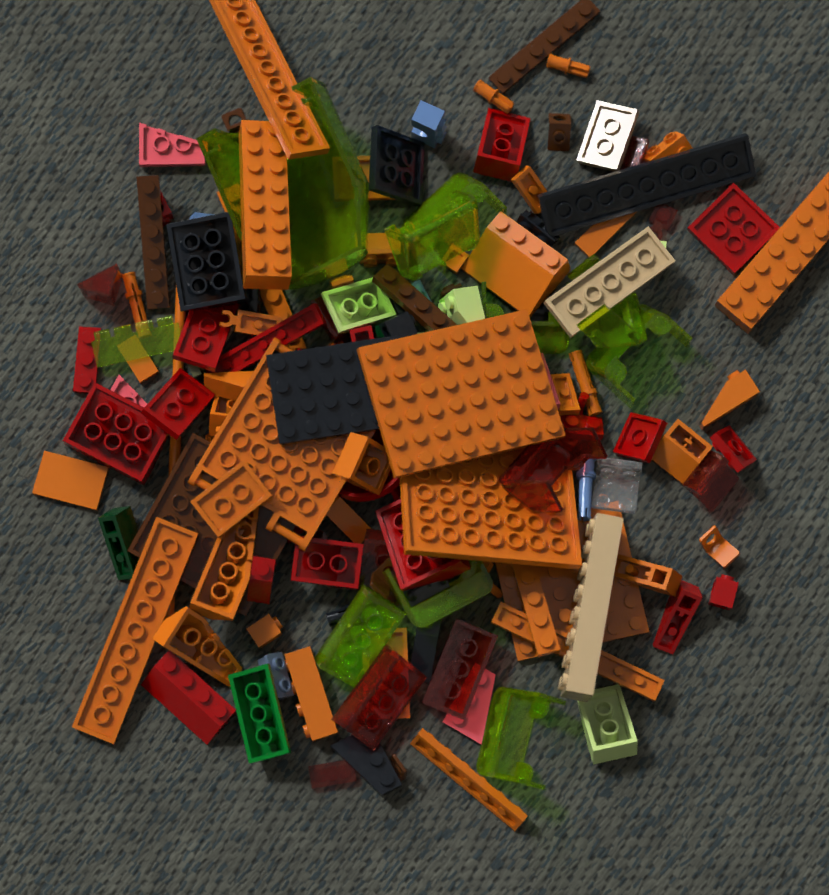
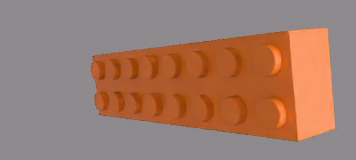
[239,120,292,290]
[714,172,829,334]

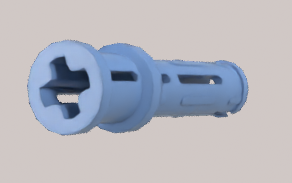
[576,452,597,521]

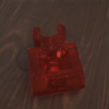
[648,204,678,240]

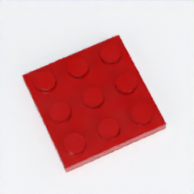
[687,183,780,275]

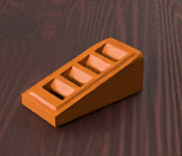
[329,275,354,289]

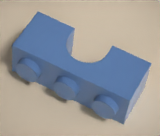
[411,100,447,148]

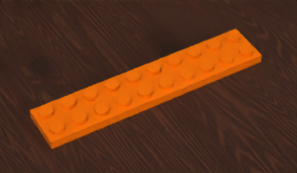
[209,0,330,160]
[72,517,199,744]

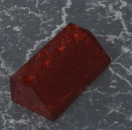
[421,618,498,720]
[331,646,427,751]

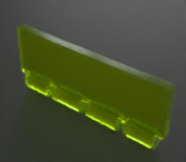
[91,315,181,368]

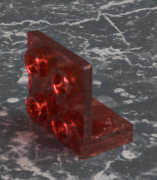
[682,450,739,511]

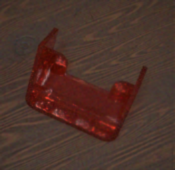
[499,427,608,513]

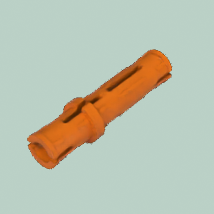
[122,272,152,339]
[568,350,603,416]

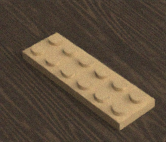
[544,226,675,338]

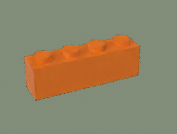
[284,646,339,742]

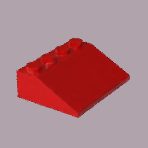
[63,382,169,485]
[375,499,471,591]

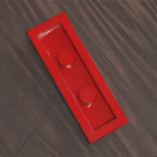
[73,326,102,394]

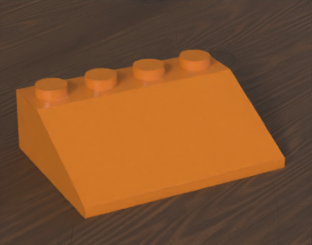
[462,211,571,317]

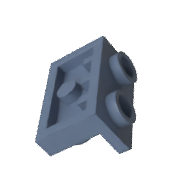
[258,652,294,701]

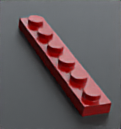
[205,303,326,373]

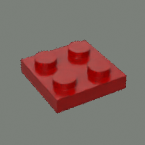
[613,412,668,463]
[710,425,757,473]

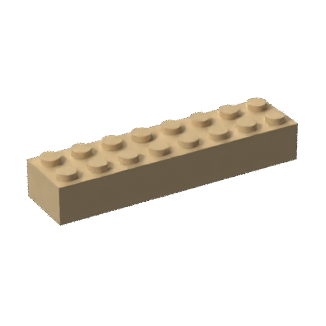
[558,513,624,702]

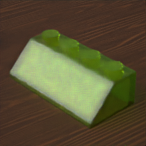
[314,584,406,688]

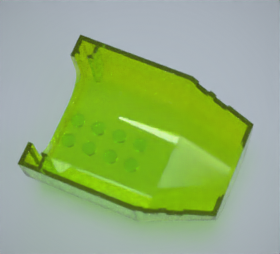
[196,77,369,289]

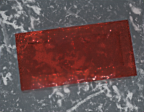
[620,136,649,170]
[308,760,357,789]

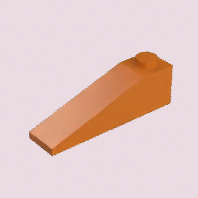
[153,606,243,688]

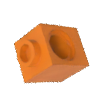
[247,614,283,649]

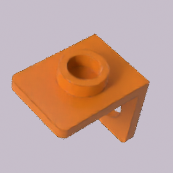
[699,525,740,568]

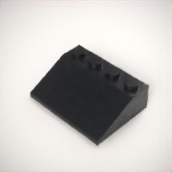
[166,211,251,312]

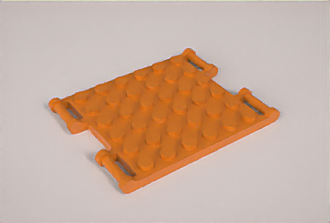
[187,337,376,551]

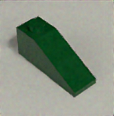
[98,506,138,580]

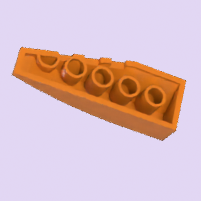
[189,507,259,621]

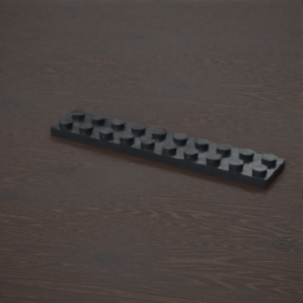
[537,133,756,237]

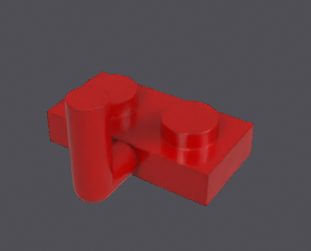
[560,392,604,440]

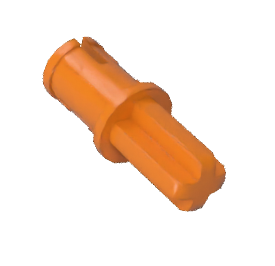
[546,54,590,78]
[473,79,514,113]

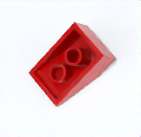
[473,108,531,182]
[291,536,364,590]

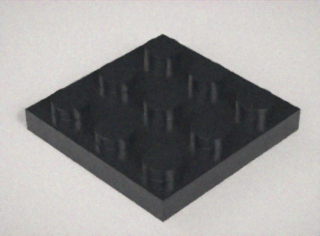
[369,125,425,206]

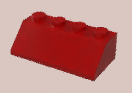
[141,650,237,745]

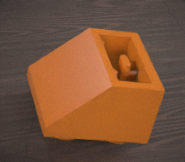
[358,232,403,267]
[652,419,713,485]

